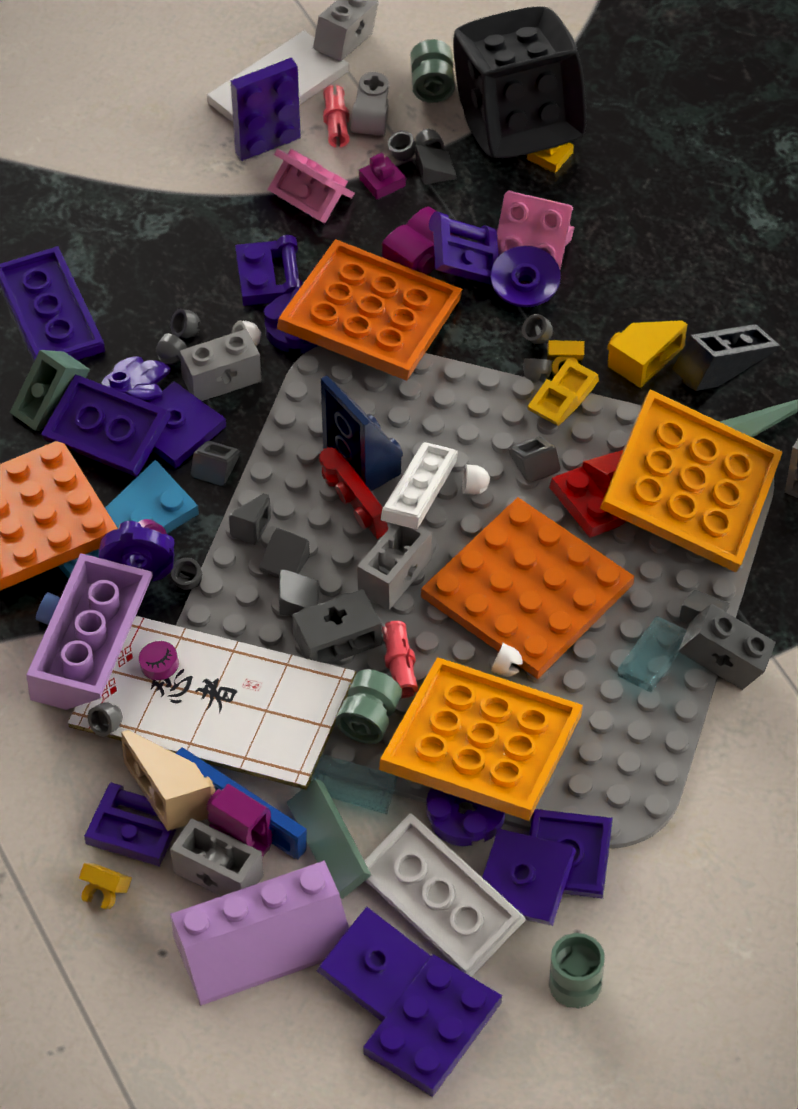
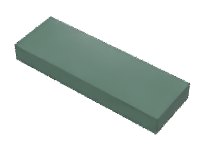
[287,778,372,899]

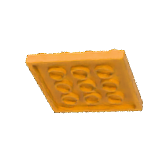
[600,389,783,572]
[379,657,583,821]

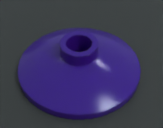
[491,246,561,307]

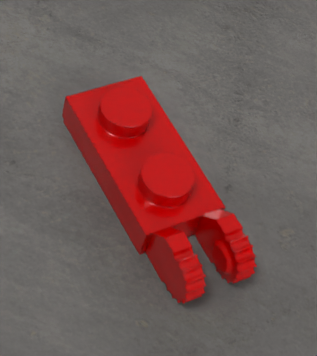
[318,447,388,539]

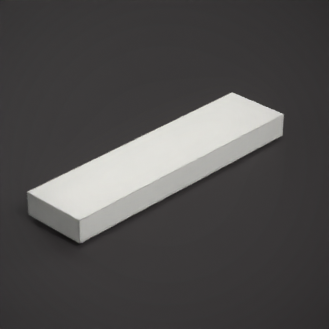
[381,442,458,529]

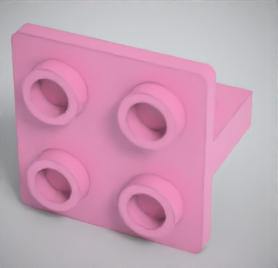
[267,149,355,223]
[497,191,574,269]

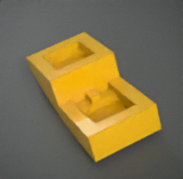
[527,358,599,426]

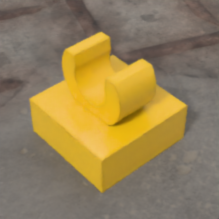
[527,142,574,173]
[547,340,584,376]
[79,863,132,909]

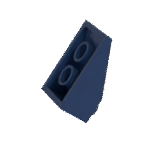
[321,375,403,491]

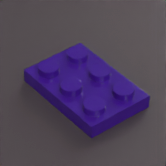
[230,57,301,161]
[41,374,171,477]
[363,954,502,1097]

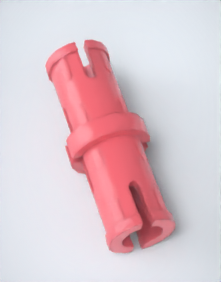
[323,85,350,147]
[382,621,418,698]

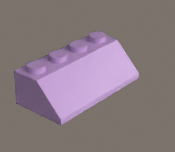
[26,553,153,710]
[170,861,349,1006]

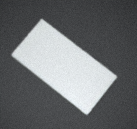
[207,30,349,122]
[364,813,526,977]

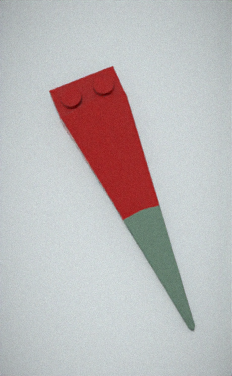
[549,399,798,538]

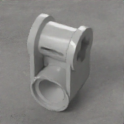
[351,72,389,136]

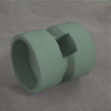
[410,39,455,103]
[336,669,402,744]
[549,933,605,1008]

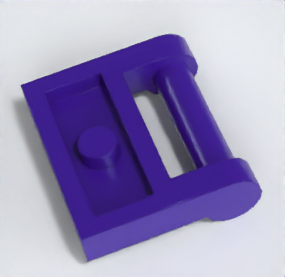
[429,211,499,285]
[235,235,303,306]
[84,782,177,867]

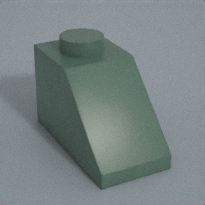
[10,350,90,431]

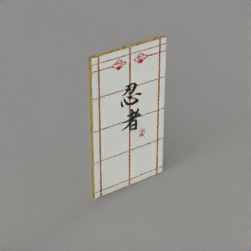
[68,616,356,790]

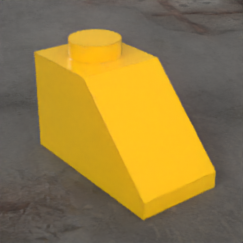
[607,321,687,388]

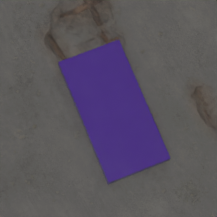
[0,246,105,362]

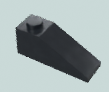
[672,324,780,391]

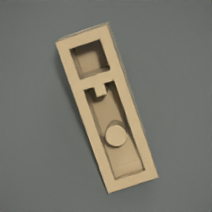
[121,730,215,831]

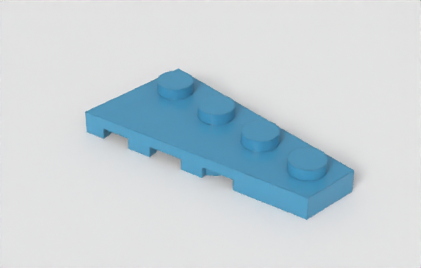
[58,460,199,578]

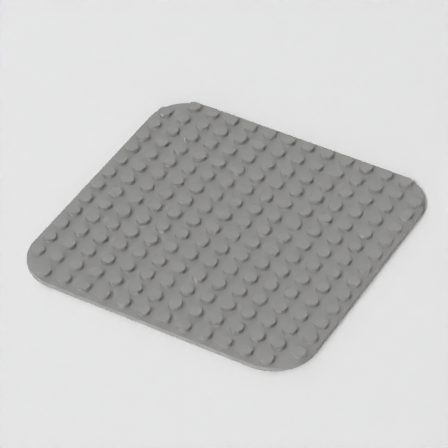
[176,346,774,849]

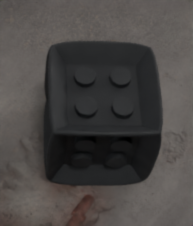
[453,6,587,158]

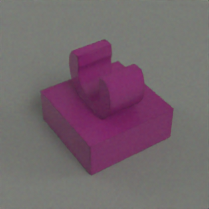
[359,152,405,200]

